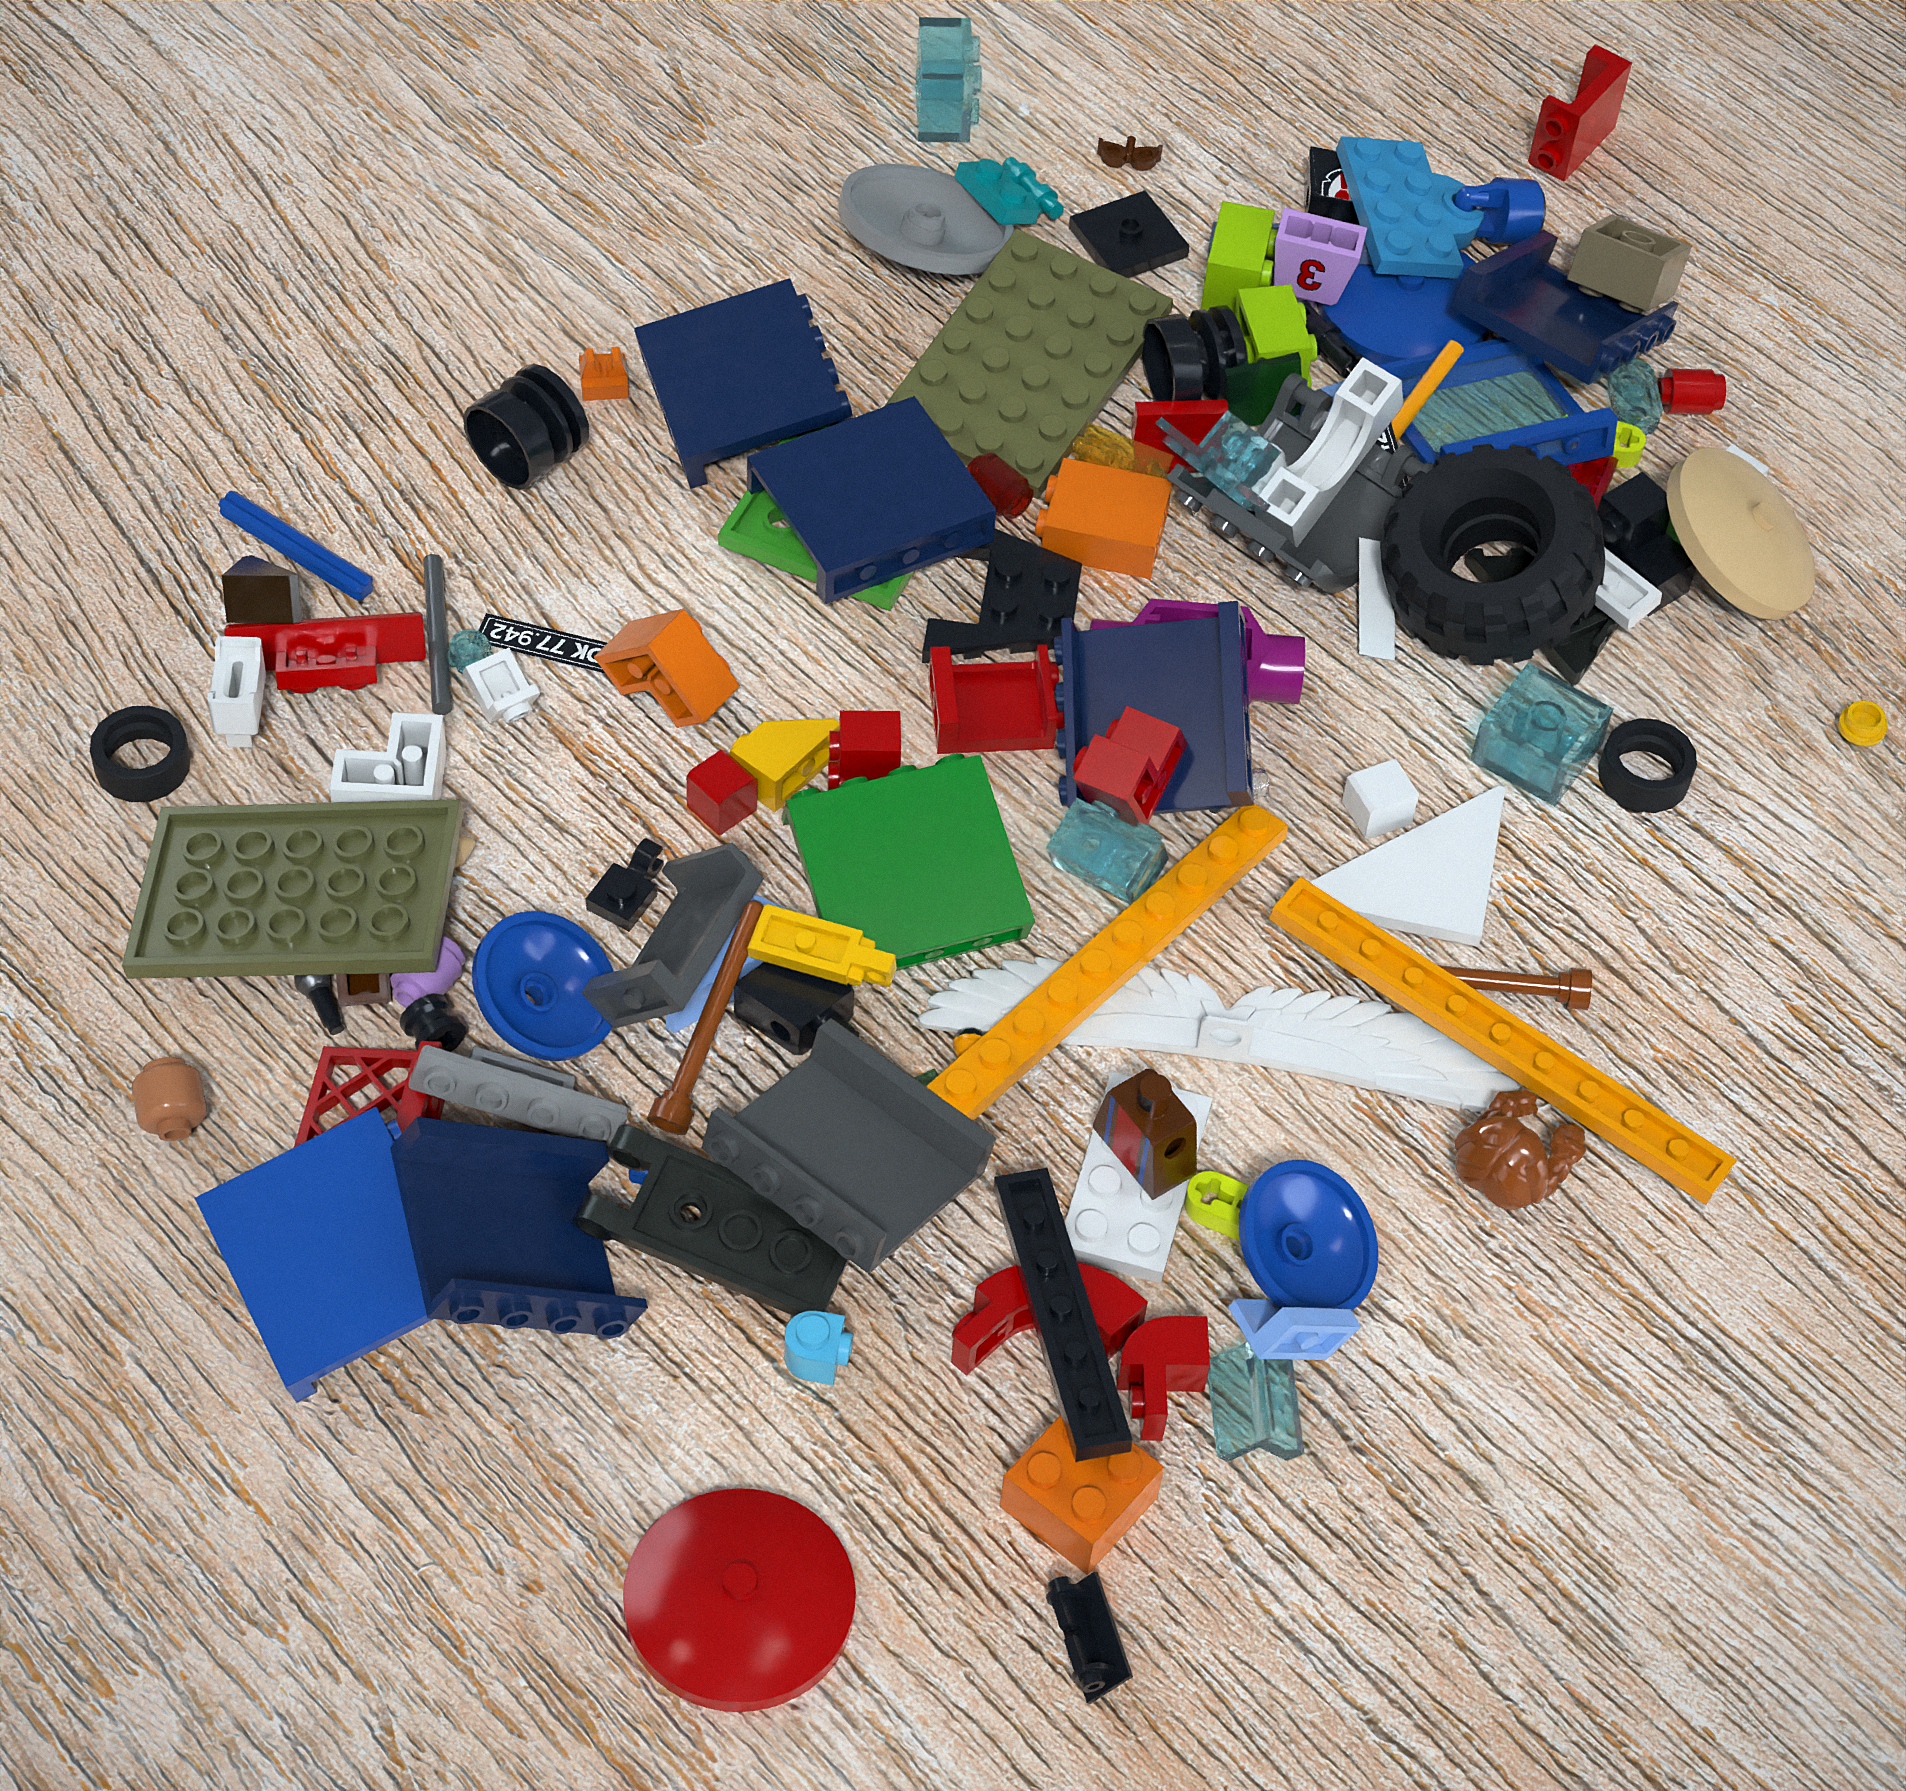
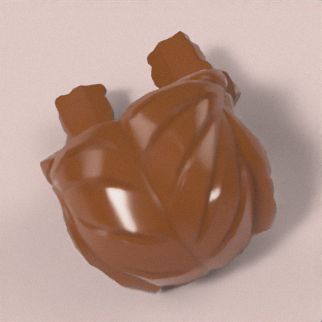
[1454,1089,1586,1210]

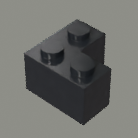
[1597,471,1696,617]

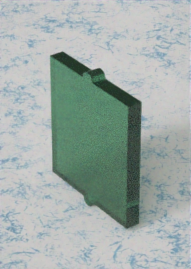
[1225,352,1302,431]

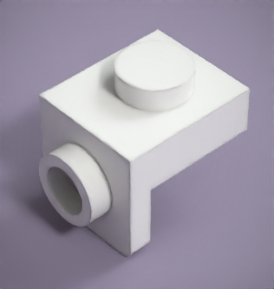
[463,648,541,724]

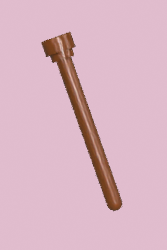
[647,900,764,1135]
[1343,965,1592,1010]

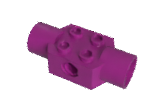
[1090,598,1305,705]

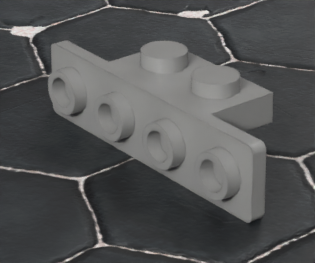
[408,1045,629,1149]

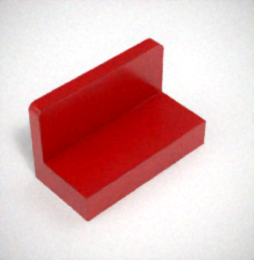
[1131,400,1229,474]

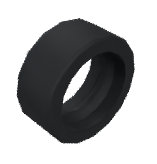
[90,706,190,802]
[1598,718,1697,813]

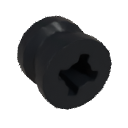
[399,993,466,1052]

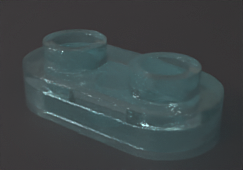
[1607,358,1663,435]

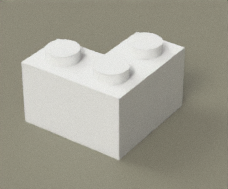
[329,712,447,803]

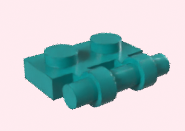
[954,157,1064,225]

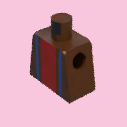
[1092,1068,1197,1200]

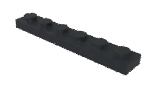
[993,1168,1133,1462]

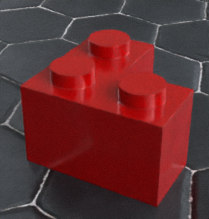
[1073,706,1188,831]
[828,710,901,790]

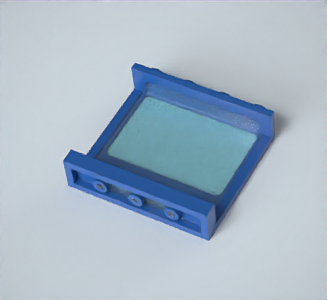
[1378,337,1618,466]

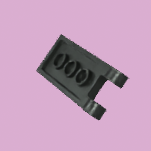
[573,1125,849,1316]

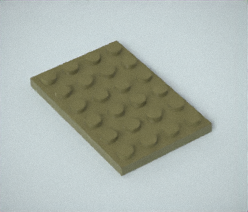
[885,229,1173,499]
[122,799,464,979]

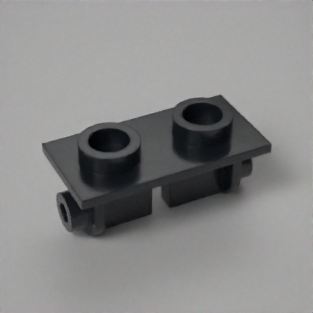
[1046,1572,1133,1704]

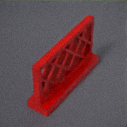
[294,1041,445,1148]

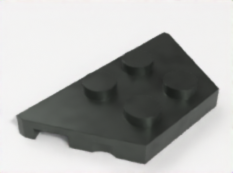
[1465,547,1619,686]

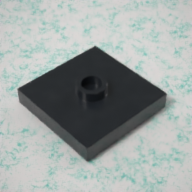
[1069,190,1190,278]

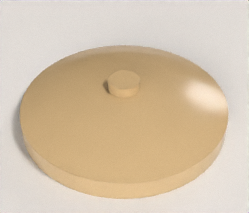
[1666,447,1815,620]

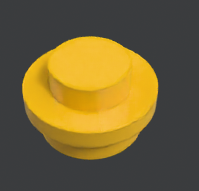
[1838,700,1888,746]

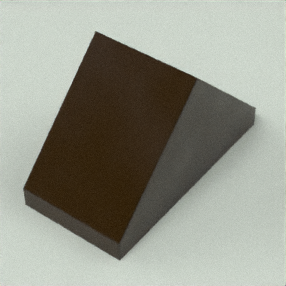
[222,555,302,623]

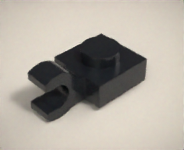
[585,838,664,932]

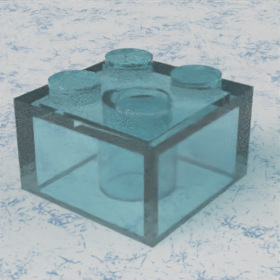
[915,17,982,142]
[1470,663,1614,807]

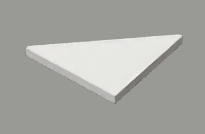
[1310,785,1506,947]

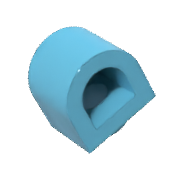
[784,1311,854,1385]

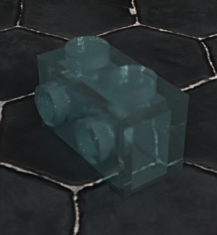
[1046,798,1169,905]

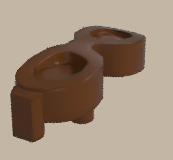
[1097,136,1163,171]

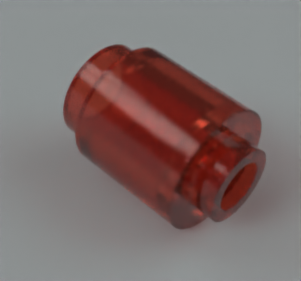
[967,452,1034,519]

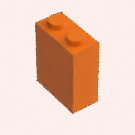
[1035,458,1173,580]

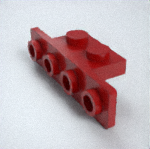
[224,612,426,694]

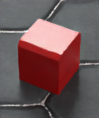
[686,750,757,836]

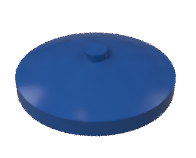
[1317,249,1490,366]

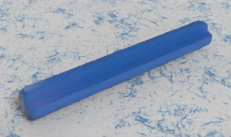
[218,491,374,601]

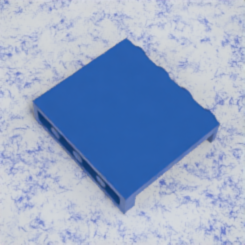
[195,1107,433,1403]

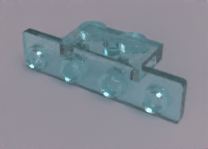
[1155,410,1281,513]

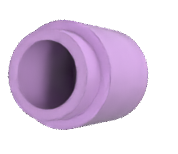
[390,935,466,1008]

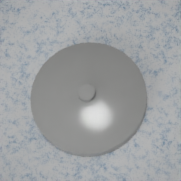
[838,164,1014,275]

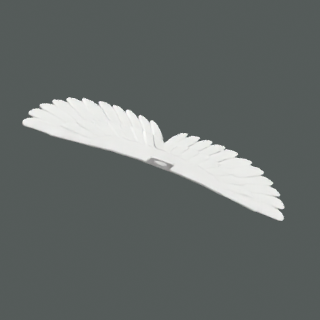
[919,957,1521,1118]

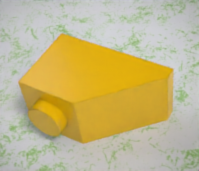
[729,718,839,812]

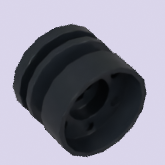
[1142,305,1249,401]
[463,363,589,490]

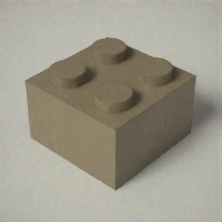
[1567,214,1692,313]

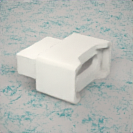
[207,636,266,748]

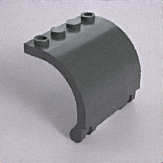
[1166,372,1433,593]

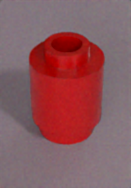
[1655,368,1726,415]

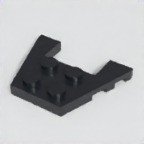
[922,528,1082,664]

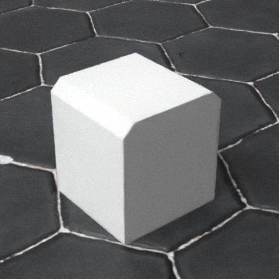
[1342,758,1419,839]

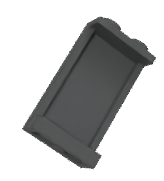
[581,843,764,1029]

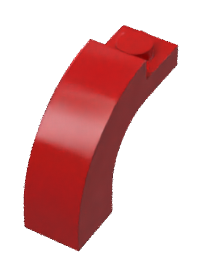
[951,1262,1148,1376]

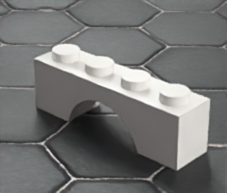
[1253,357,1404,547]

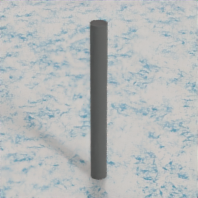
[423,554,452,715]

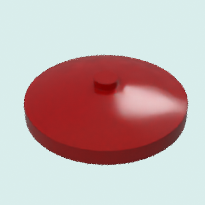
[623,1488,856,1712]

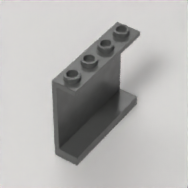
[701,1018,996,1274]

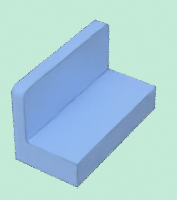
[1228,1298,1361,1360]

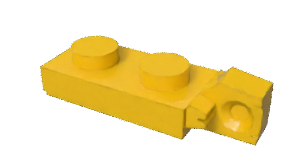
[747,904,897,987]

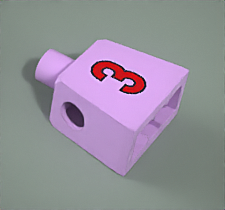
[1274,207,1367,308]

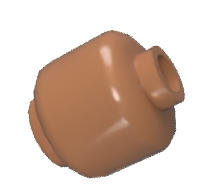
[131,1057,207,1141]

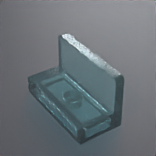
[1208,1342,1305,1462]

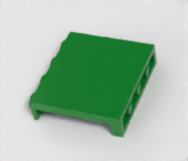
[781,754,1035,971]

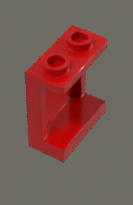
[1528,44,1632,182]
[928,644,1065,754]

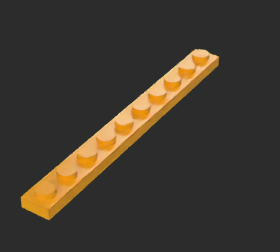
[926,803,1288,1121]
[1269,876,1737,1205]

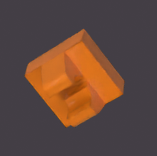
[579,347,629,401]

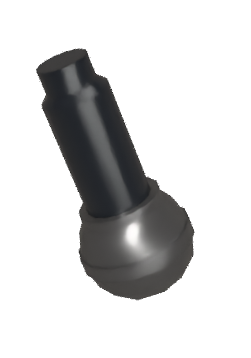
[294,975,344,1035]

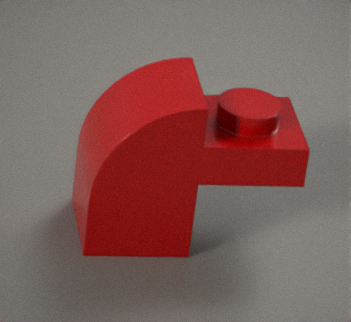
[1116,1316,1210,1441]

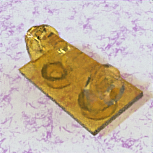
[1072,423,1174,478]

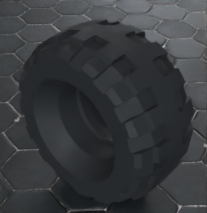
[1380,443,1605,666]

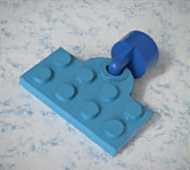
[1336,136,1546,279]

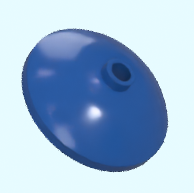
[472,911,614,1061]
[1239,1160,1378,1311]

